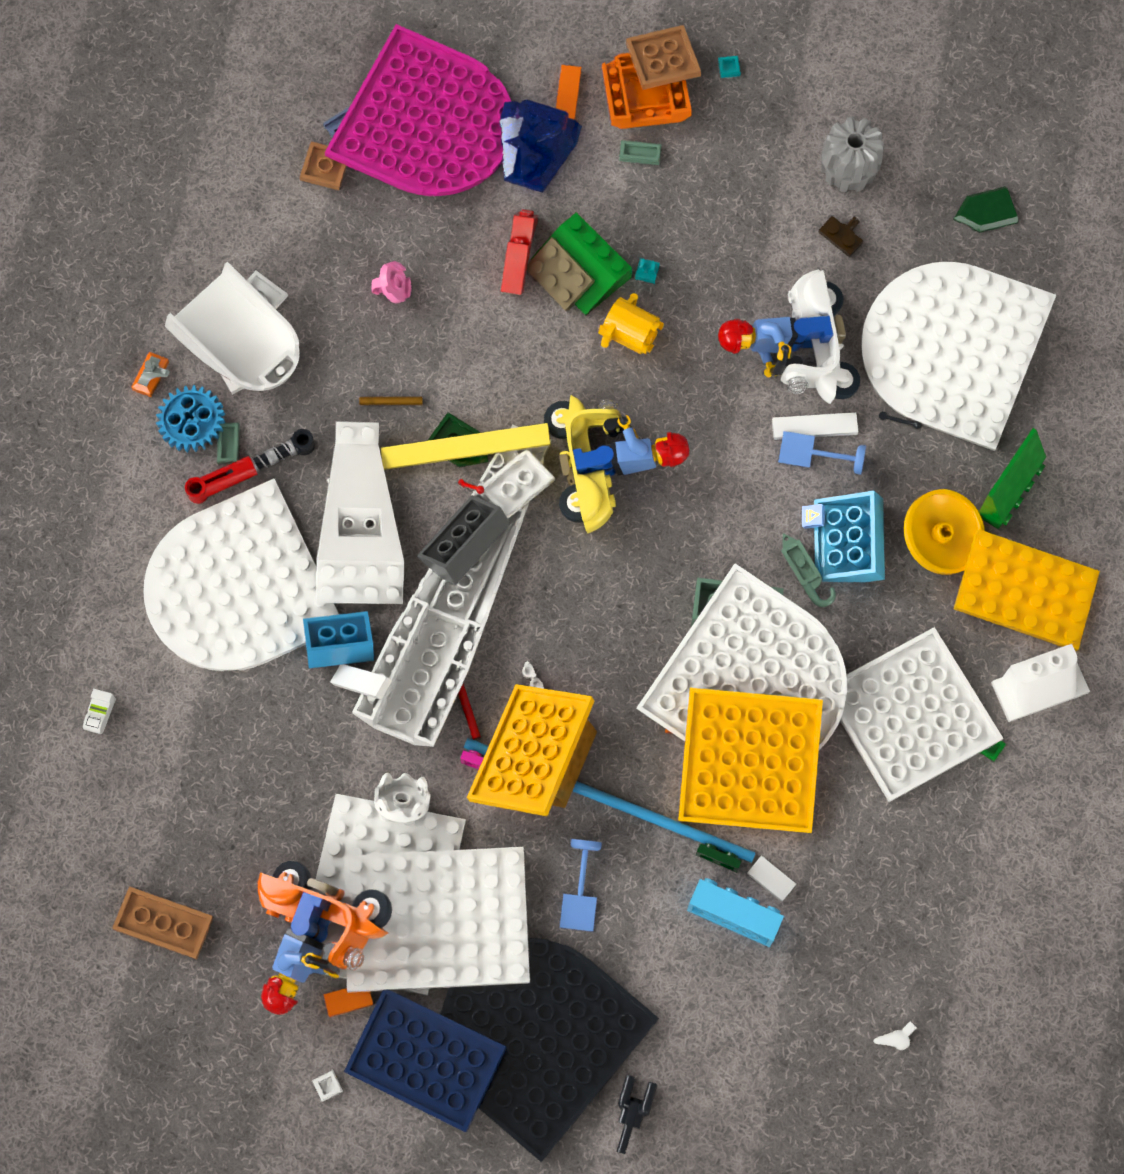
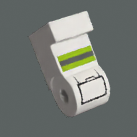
[83,689,116,734]

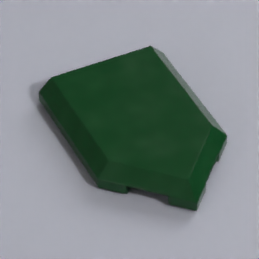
[953,187,1018,233]
[427,412,488,468]

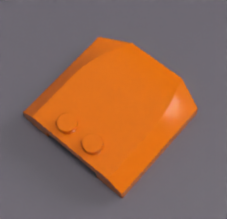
[602,53,692,129]

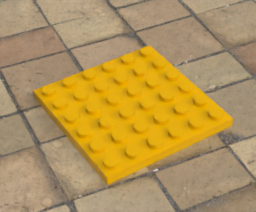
[678,688,823,833]

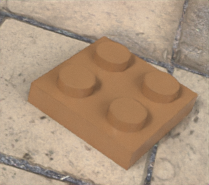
[300,142,347,190]

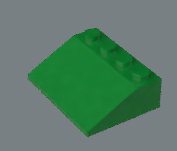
[531,212,632,316]
[979,428,1046,530]

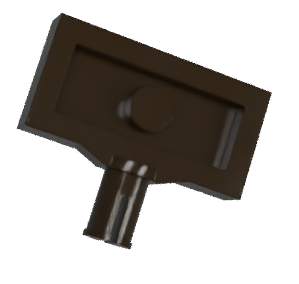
[818,216,863,258]

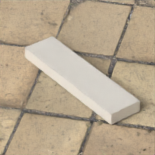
[772,412,858,440]
[330,664,392,700]

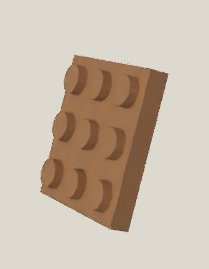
[626,25,701,90]

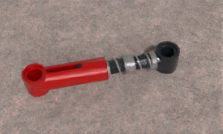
[185,429,315,504]

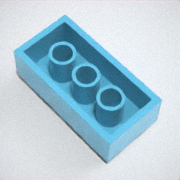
[687,878,784,948]

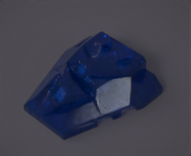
[499,99,582,193]

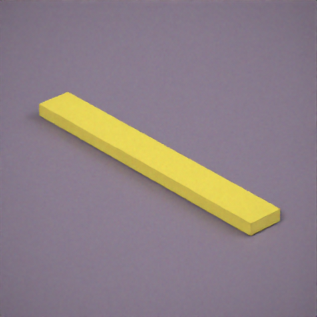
[381,423,551,470]

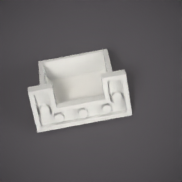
[991,644,1090,722]

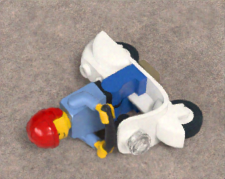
[718,269,860,404]

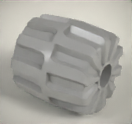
[821,117,884,193]

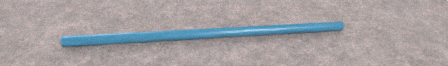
[464,738,756,863]

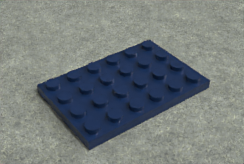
[344,989,507,1133]

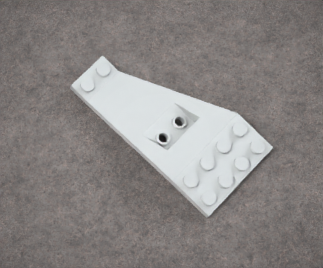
[316,421,404,604]

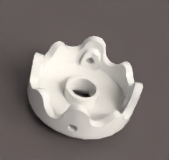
[374,773,431,822]

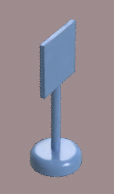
[778,431,866,475]
[560,839,602,931]

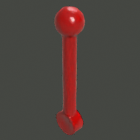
[458,479,484,494]

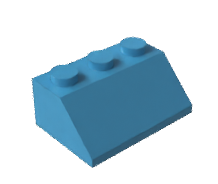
[303,611,374,668]

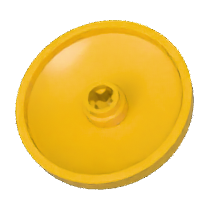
[904,489,985,575]

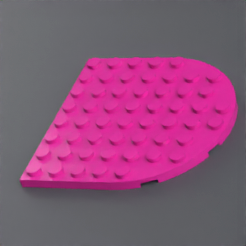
[325,24,514,196]

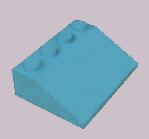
[814,491,885,582]

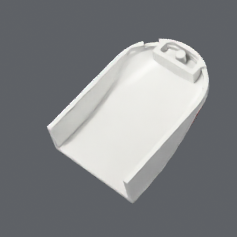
[165,262,299,391]

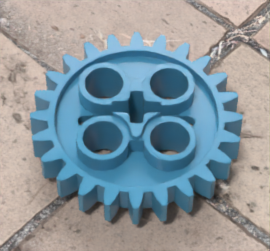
[156,385,225,453]

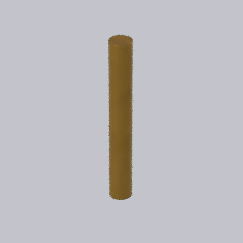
[359,397,423,405]

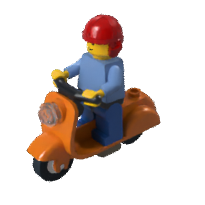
[258,861,392,1015]

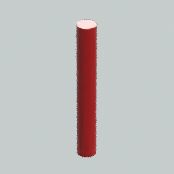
[458,683,481,740]

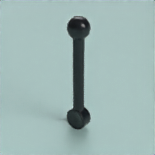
[879,411,922,429]

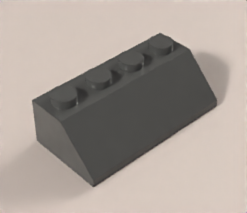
[417,495,510,585]

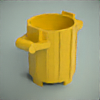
[598,293,664,354]

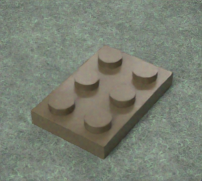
[527,238,595,311]

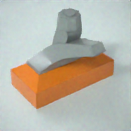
[131,352,170,397]

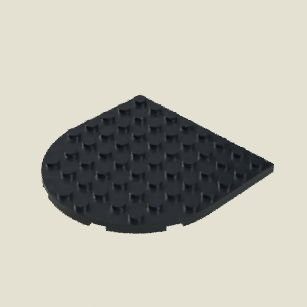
[440,938,659,1163]

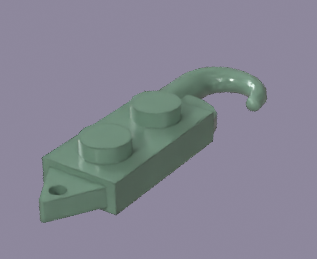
[781,533,836,607]

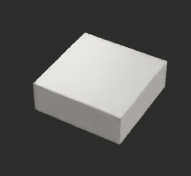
[312,1070,343,1102]

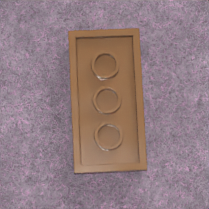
[112,886,214,960]

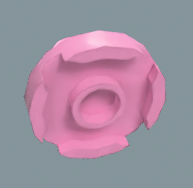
[371,261,411,304]

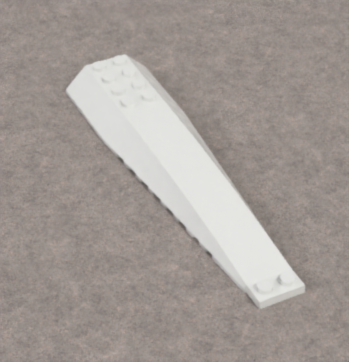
[352,425,551,747]

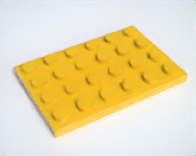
[953,529,1100,651]
[467,684,595,816]

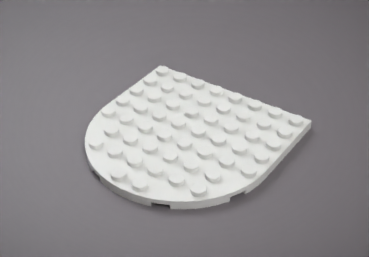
[862,262,1056,451]
[144,479,339,671]
[636,564,847,750]

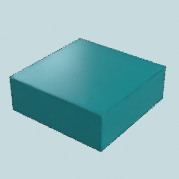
[718,56,741,78]

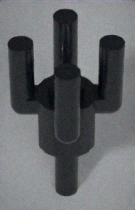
[616,1075,657,1154]

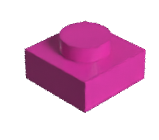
[460,750,484,770]

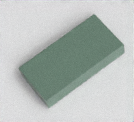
[619,140,661,165]
[217,423,240,465]

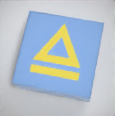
[802,504,825,529]

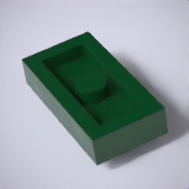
[696,843,742,873]

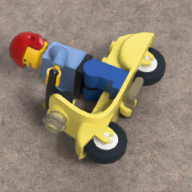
[544,395,690,533]

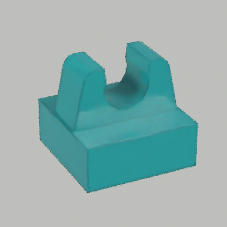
[635,258,660,284]

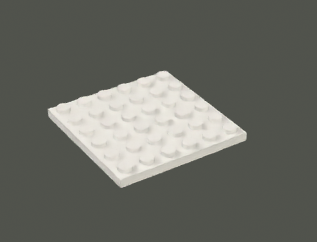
[840,627,1003,802]

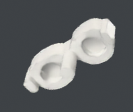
[522,661,544,689]

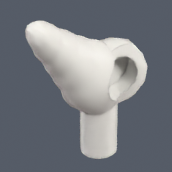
[874,1021,917,1050]

